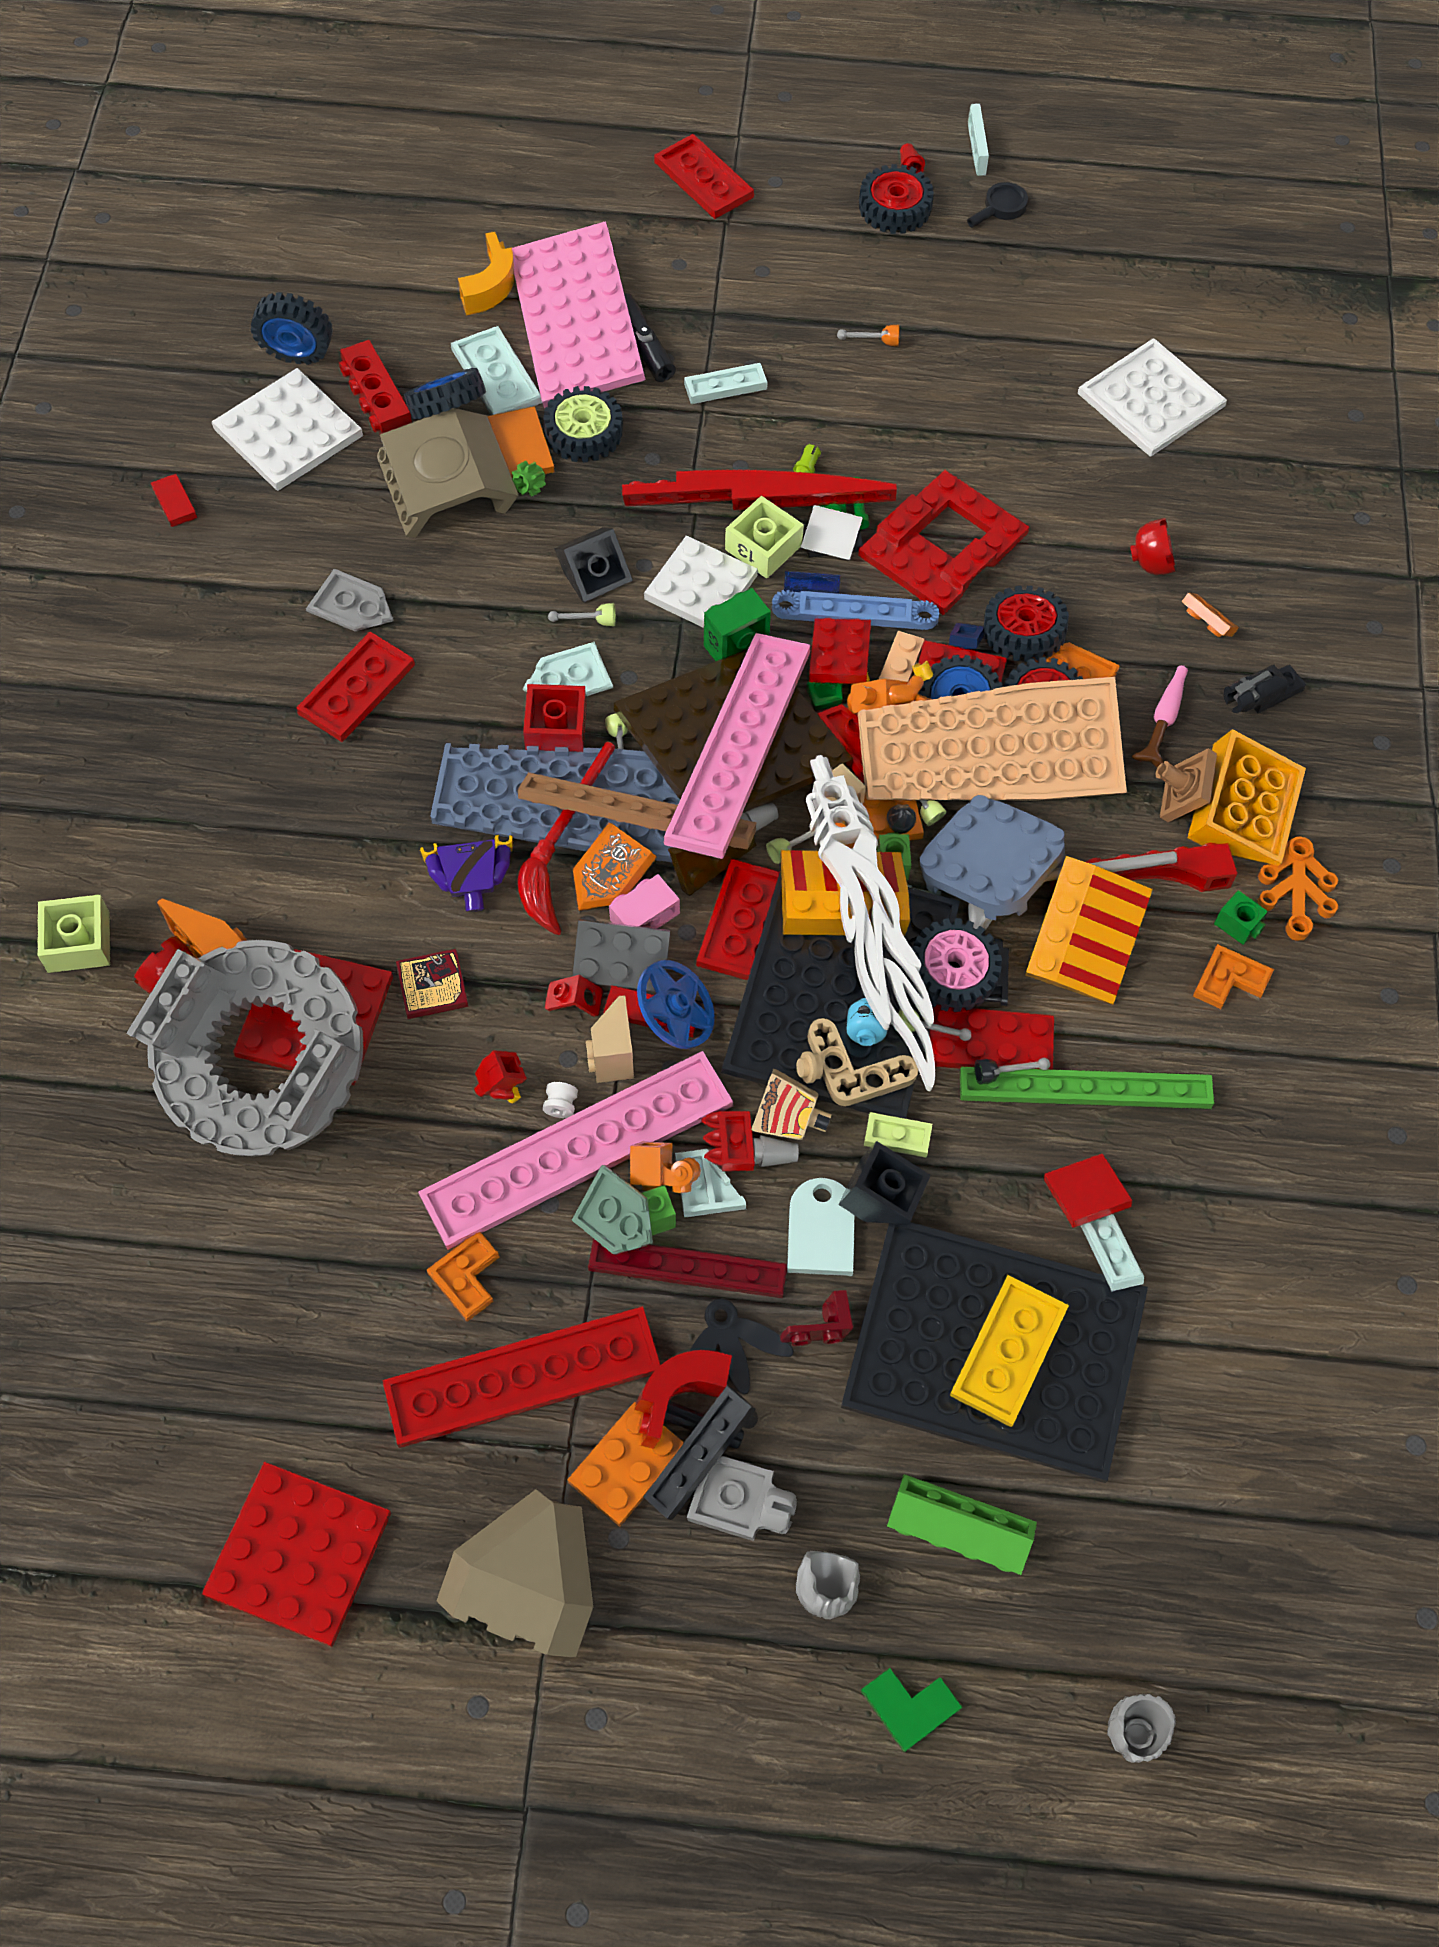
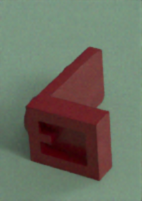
[780,1290,853,1346]

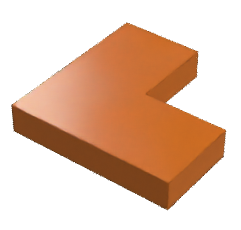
[1193,944,1274,1009]
[427,1232,499,1322]

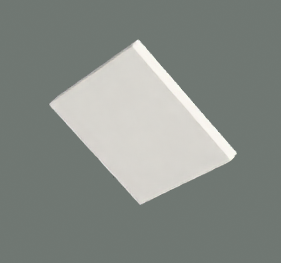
[1078,338,1227,457]

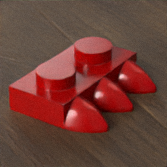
[701,1111,755,1171]

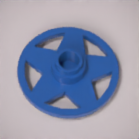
[637,960,714,1049]

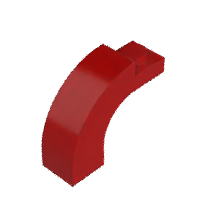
[634,1350,732,1449]

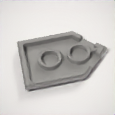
[306,569,393,631]

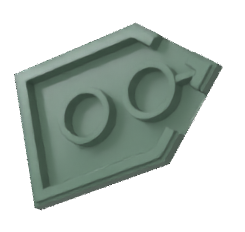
[572,1165,653,1255]

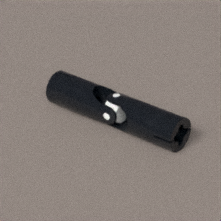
[624,293,676,382]

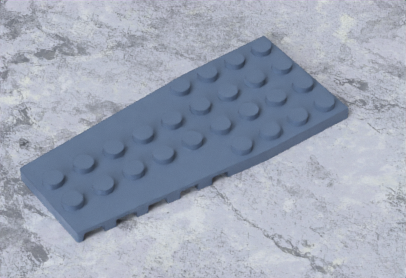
[430,743,680,862]

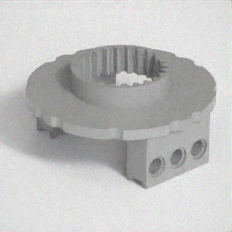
[126,940,363,1157]

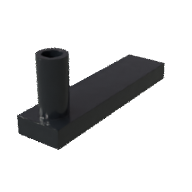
[643,1386,758,1520]

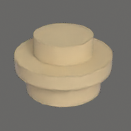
[797,1051,823,1083]

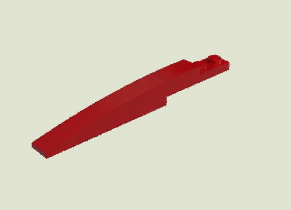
[622,470,897,510]

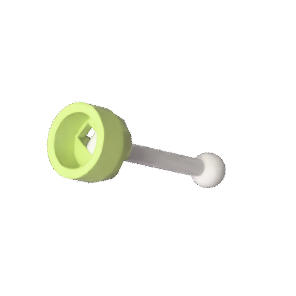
[766,830,816,864]

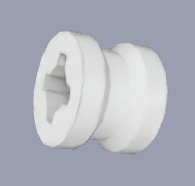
[543,1082,578,1118]

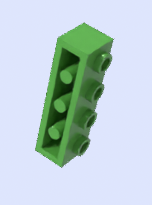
[887,1474,1037,1575]

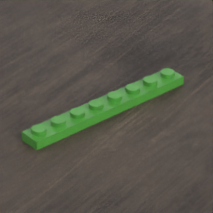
[960,1067,1214,1109]

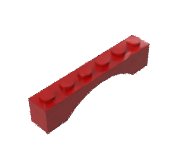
[1049,843,1238,894]

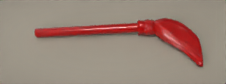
[518,742,615,935]

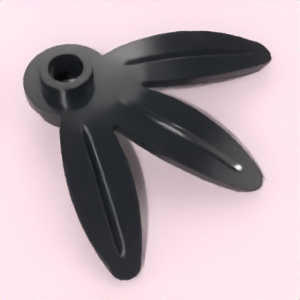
[689,1299,794,1395]

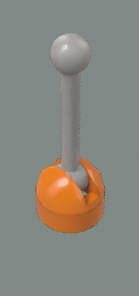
[837,325,900,346]

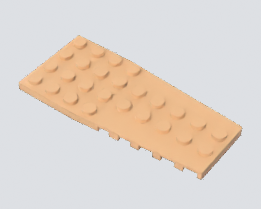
[858,677,1127,801]

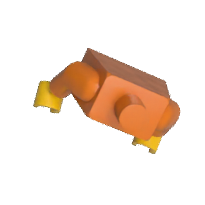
[847,661,933,715]

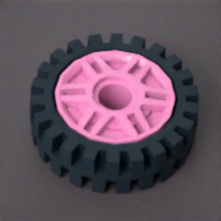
[909,918,1002,1012]

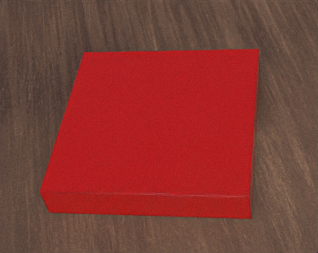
[1044,1153,1132,1228]

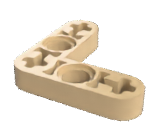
[807,1018,919,1106]

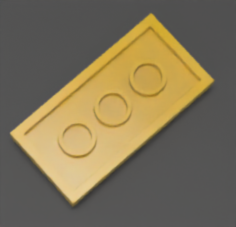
[950,1275,1069,1427]

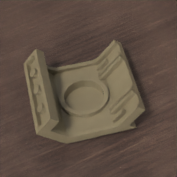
[377,408,519,538]

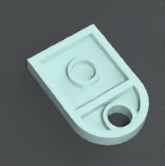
[787,1178,854,1276]

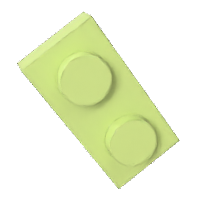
[864,1112,932,1157]

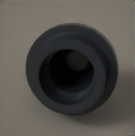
[886,804,916,834]

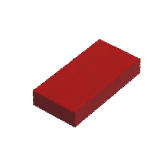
[151,473,197,527]

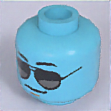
[847,998,887,1046]

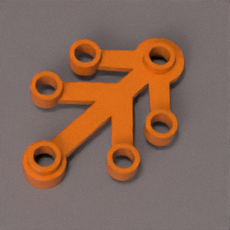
[1257,836,1338,941]

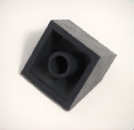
[554,527,633,602]
[838,1141,931,1224]

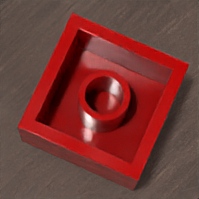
[523,684,587,752]

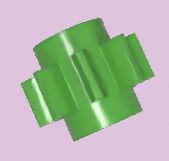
[512,461,546,497]

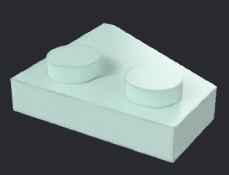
[675,1149,746,1217]

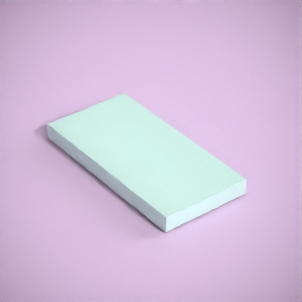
[451,326,542,415]

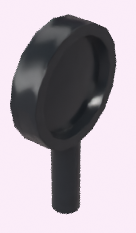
[967,182,1028,228]

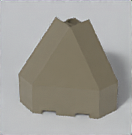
[437,1489,593,1658]

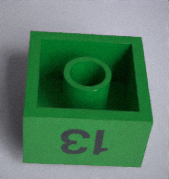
[704,588,771,661]

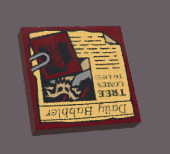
[396,949,469,1019]

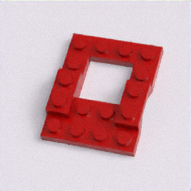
[858,470,1030,615]

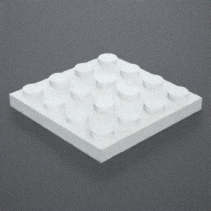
[212,368,363,491]

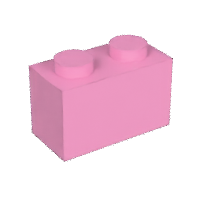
[609,874,680,928]

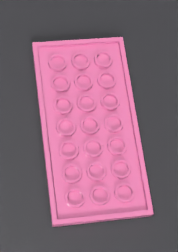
[512,221,646,408]

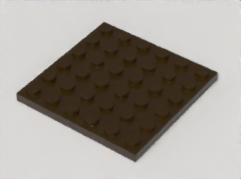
[614,648,853,813]

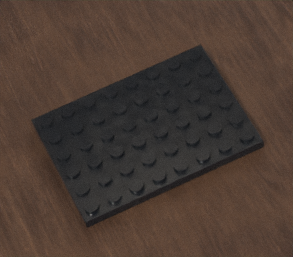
[721,869,960,1119]
[841,1222,1148,1483]

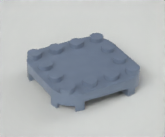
[920,795,1065,921]

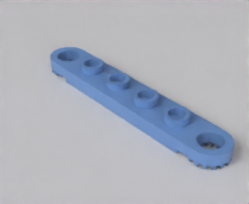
[772,590,939,630]

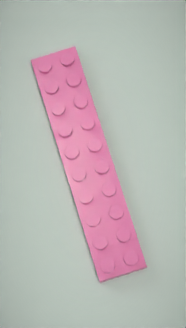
[664,633,810,859]
[418,1051,733,1250]

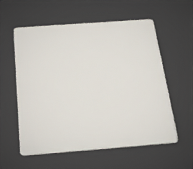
[801,505,862,560]

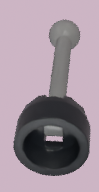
[974,1058,1050,1085]

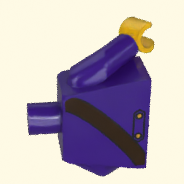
[420,835,513,912]

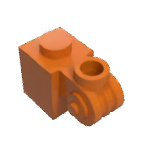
[630,1141,701,1193]

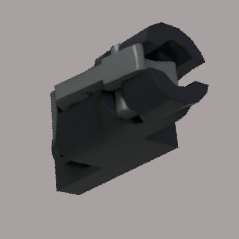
[1224,664,1306,714]

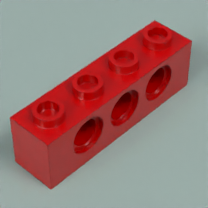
[339,340,412,434]

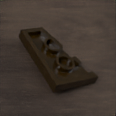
[668,837,757,896]

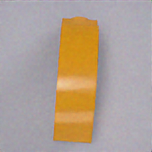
[458,232,515,316]

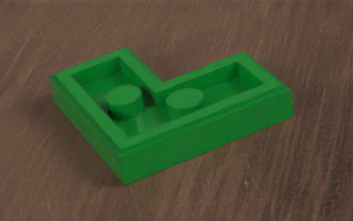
[861,1668,962,1753]

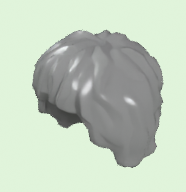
[796,1551,860,1619]
[1107,1694,1176,1763]

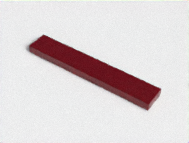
[588,1238,787,1299]

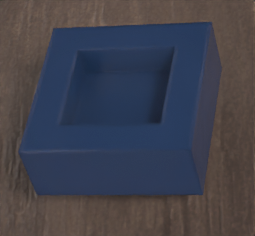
[949,623,984,650]

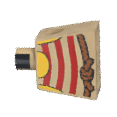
[751,1069,832,1140]

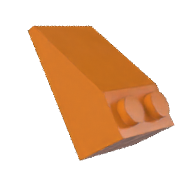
[157,898,247,958]

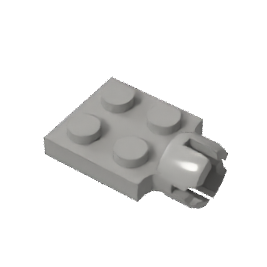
[687,1456,797,1541]

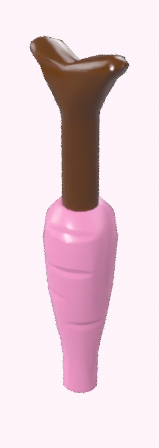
[1132,666,1188,768]

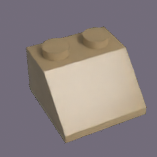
[586,996,634,1083]

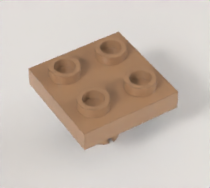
[1156,748,1217,822]

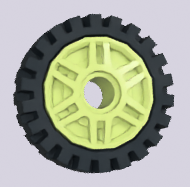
[544,386,623,463]

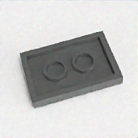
[573,919,671,991]

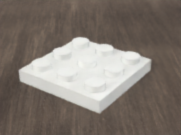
[644,536,758,628]

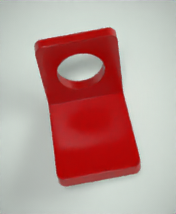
[545,975,603,1017]

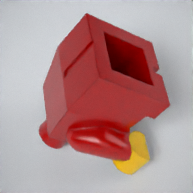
[474,1050,527,1103]

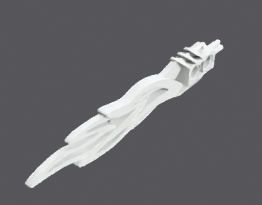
[806,755,935,1091]

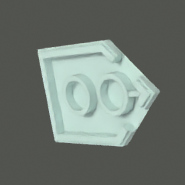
[523,642,613,696]

